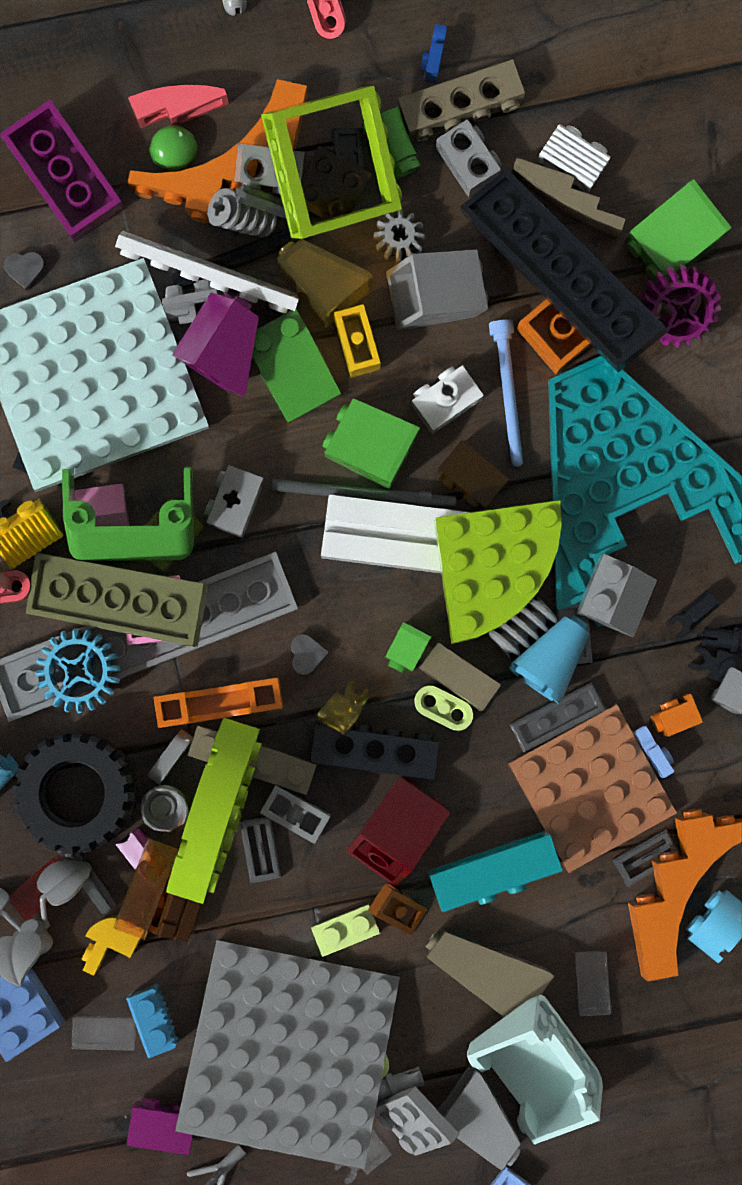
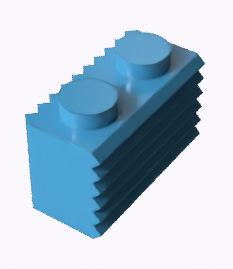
[126,983,180,1058]

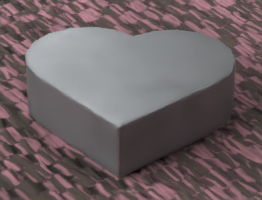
[4,252,45,291]
[291,634,329,675]

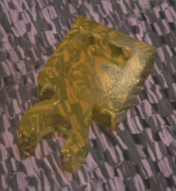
[318,681,369,734]

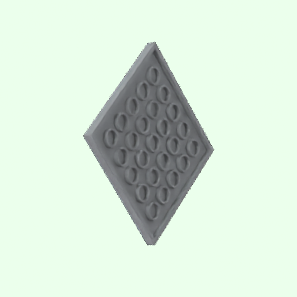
[175,940,400,1169]

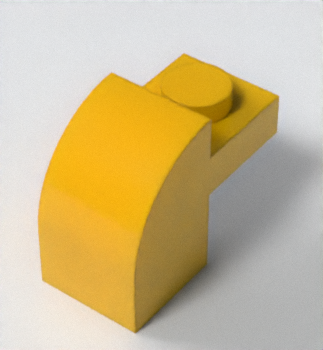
[82,915,146,976]

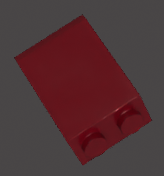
[346,776,451,887]

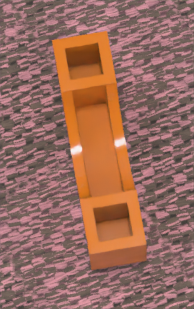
[153,677,284,728]

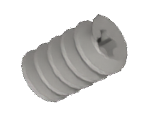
[208,188,277,238]
[489,596,558,660]

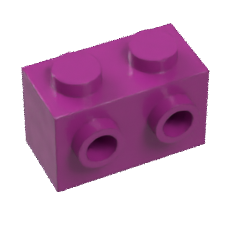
[126,1098,194,1155]

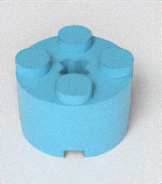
[685,890,742,963]

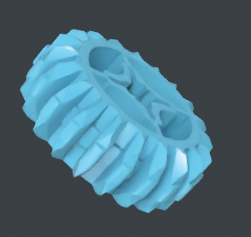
[35,629,121,713]

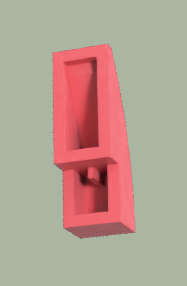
[128,85,229,129]

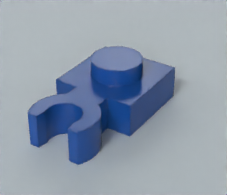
[420,24,447,84]

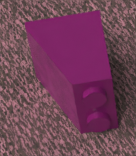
[172,292,259,397]

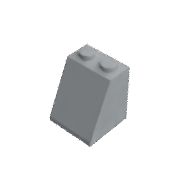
[386,250,488,331]
[438,1064,521,1171]

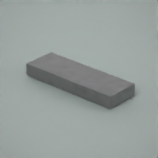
[509,682,606,752]

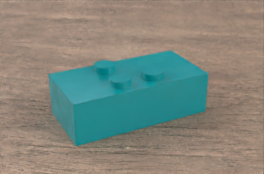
[428,831,563,912]

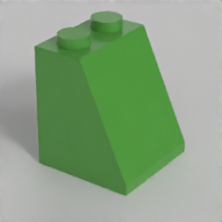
[626,179,732,282]
[322,398,420,490]

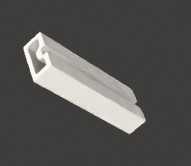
[321,495,471,573]

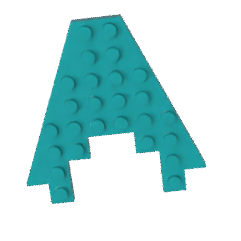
[548,356,742,628]

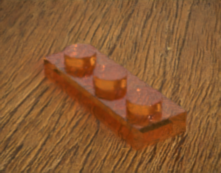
[113,838,179,940]

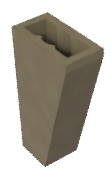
[425,929,554,1017]

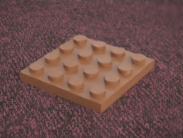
[508,704,677,873]

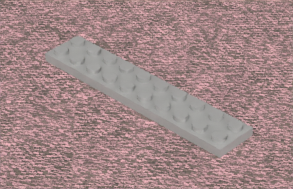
[0,552,299,722]

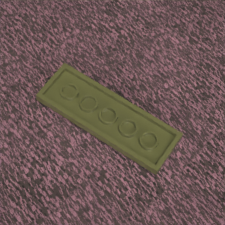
[25,553,209,647]

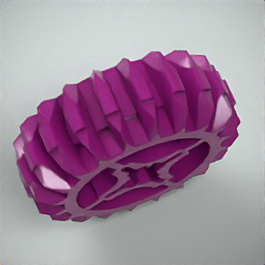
[640,264,721,348]

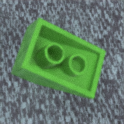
[252,309,341,424]

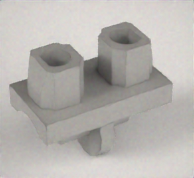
[162,279,217,324]

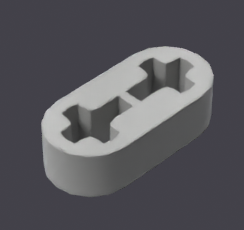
[147,729,193,785]

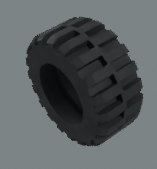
[13,733,138,854]

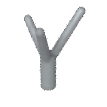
[187,1145,247,1185]

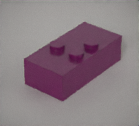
[0,99,124,243]

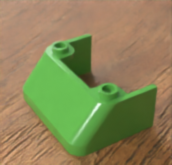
[62,466,194,561]

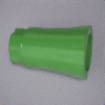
[362,107,421,180]

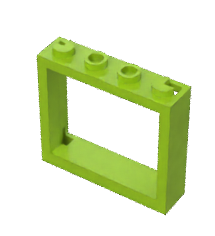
[261,86,402,239]

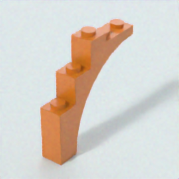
[128,79,308,223]
[628,809,742,982]

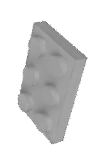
[375,1086,459,1156]

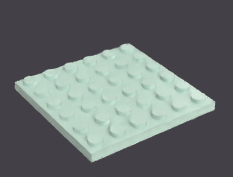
[0,258,209,492]

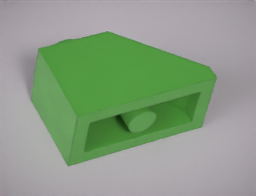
[385,622,431,674]

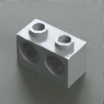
[436,119,502,197]
[234,144,304,194]

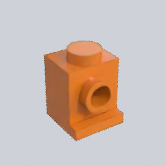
[651,694,703,737]

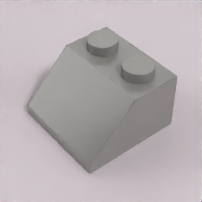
[576,554,657,637]

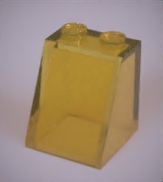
[277,239,373,328]

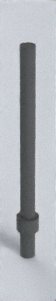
[272,479,456,508]

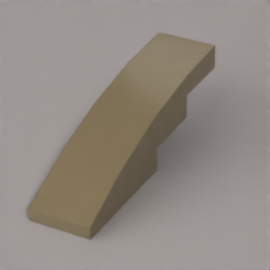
[512,158,625,238]

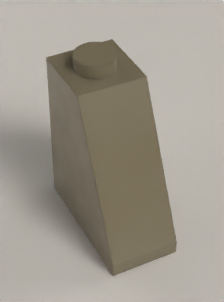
[419,642,501,711]

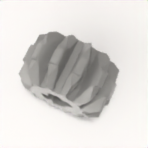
[373,210,425,263]

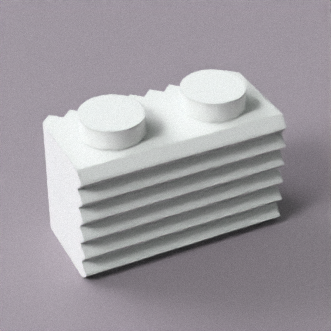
[538,124,611,193]

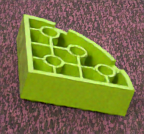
[434,500,562,644]
[166,718,262,904]

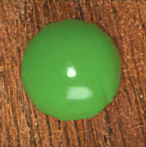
[149,125,198,172]

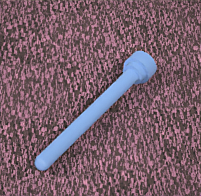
[489,320,523,467]

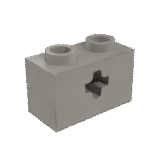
[204,465,265,538]
[260,785,331,844]

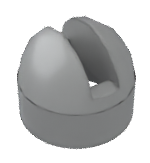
[222,0,247,16]

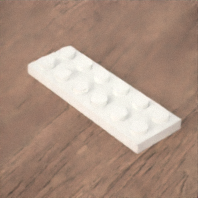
[115,231,299,313]

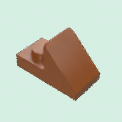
[368,884,428,935]

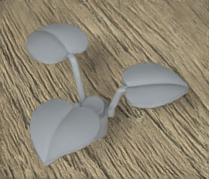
[0,860,92,987]

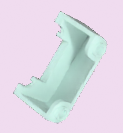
[467,994,603,1145]

